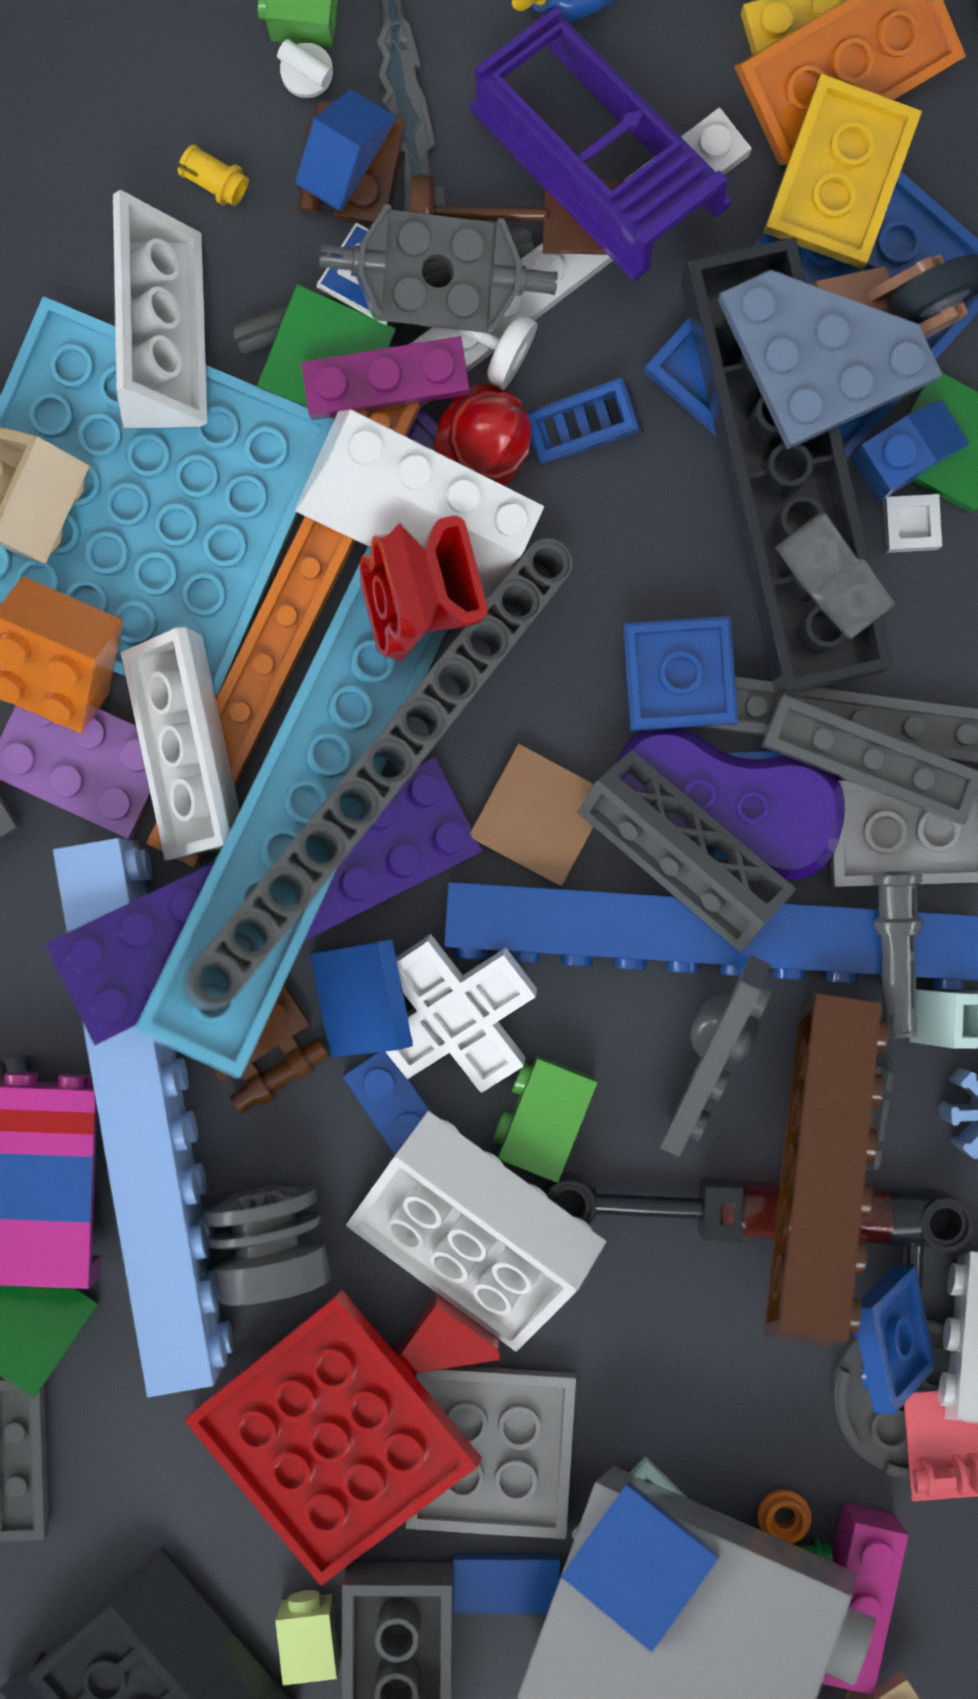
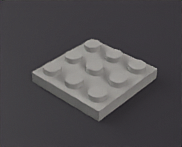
[406,1366,576,1539]

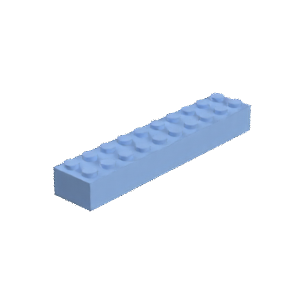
[53,838,234,1397]

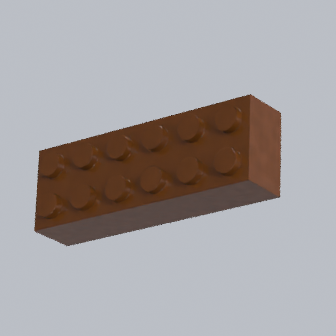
[763,993,888,1347]

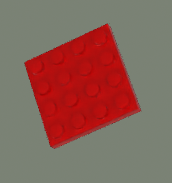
[184,1290,482,1586]

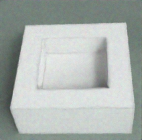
[882,494,942,553]

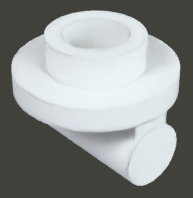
[277,39,333,98]

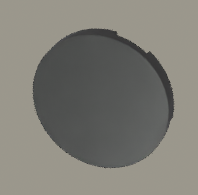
[832,1317,950,1479]

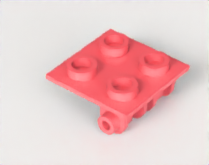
[904,1390,978,1502]

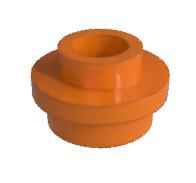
[757,1489,812,1544]

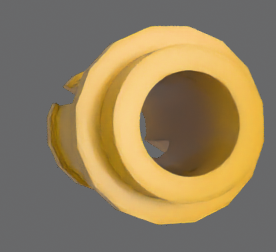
[177,144,249,206]

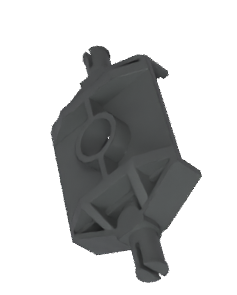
[319,204,558,333]

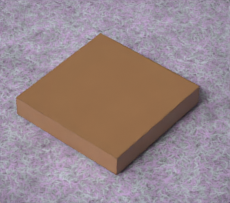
[470,744,595,887]

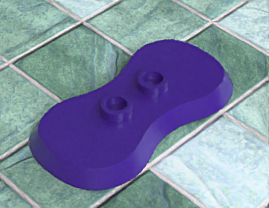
[616,728,845,880]

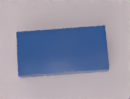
[453,1553,560,1614]

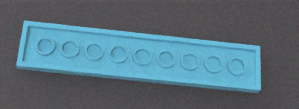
[134,547,447,1079]

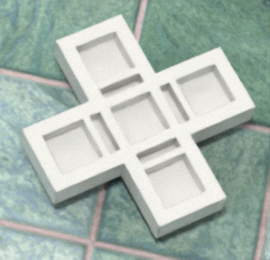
[386,934,537,1093]

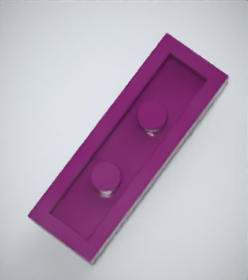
[301,336,470,420]

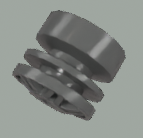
[203,1184,331,1306]

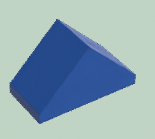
[295,89,397,213]

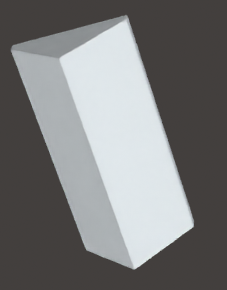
[113,190,207,428]
[121,627,240,861]

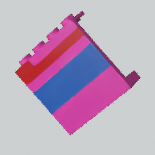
[0,1071,101,1289]

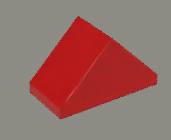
[394,1293,500,1374]

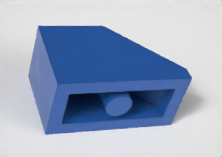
[850,399,970,503]

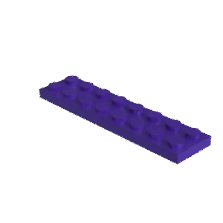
[44,757,483,1046]

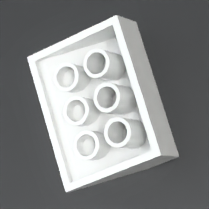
[345,1111,607,1352]

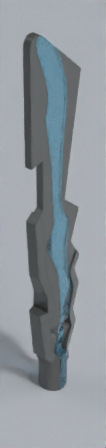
[377,0,446,212]

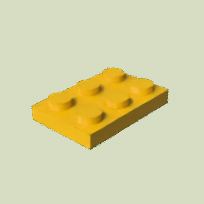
[763,73,922,270]

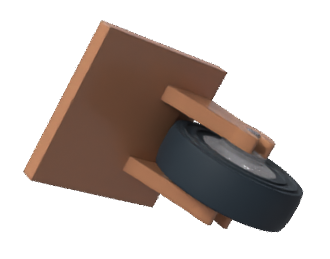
[812,254,978,339]

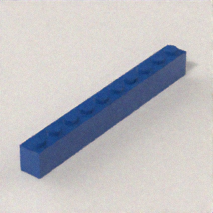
[444,882,978,990]

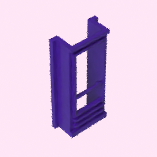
[469,6,732,282]

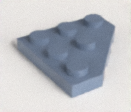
[718,270,942,450]

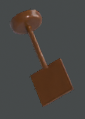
[411,174,625,255]

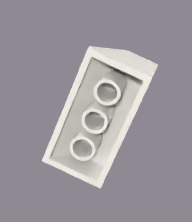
[294,409,544,601]

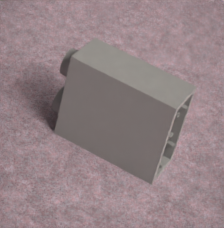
[517,1466,877,1699]

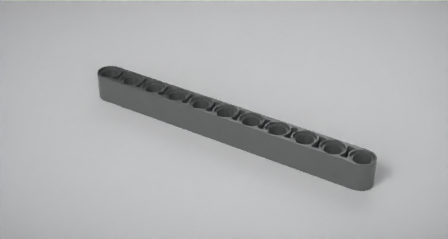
[183,538,573,1012]

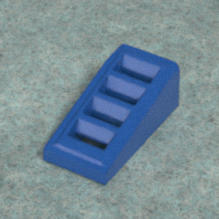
[527,377,644,465]

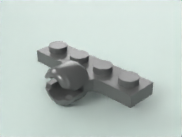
[660,955,773,1157]

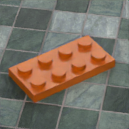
[734,0,966,165]

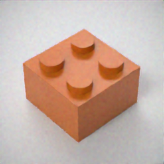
[0,576,123,734]

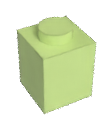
[275,1590,341,1685]

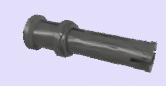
[873,871,923,1038]

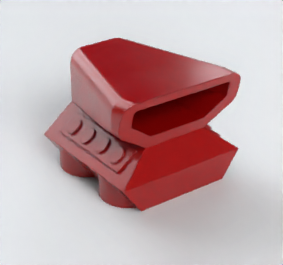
[359,516,488,663]

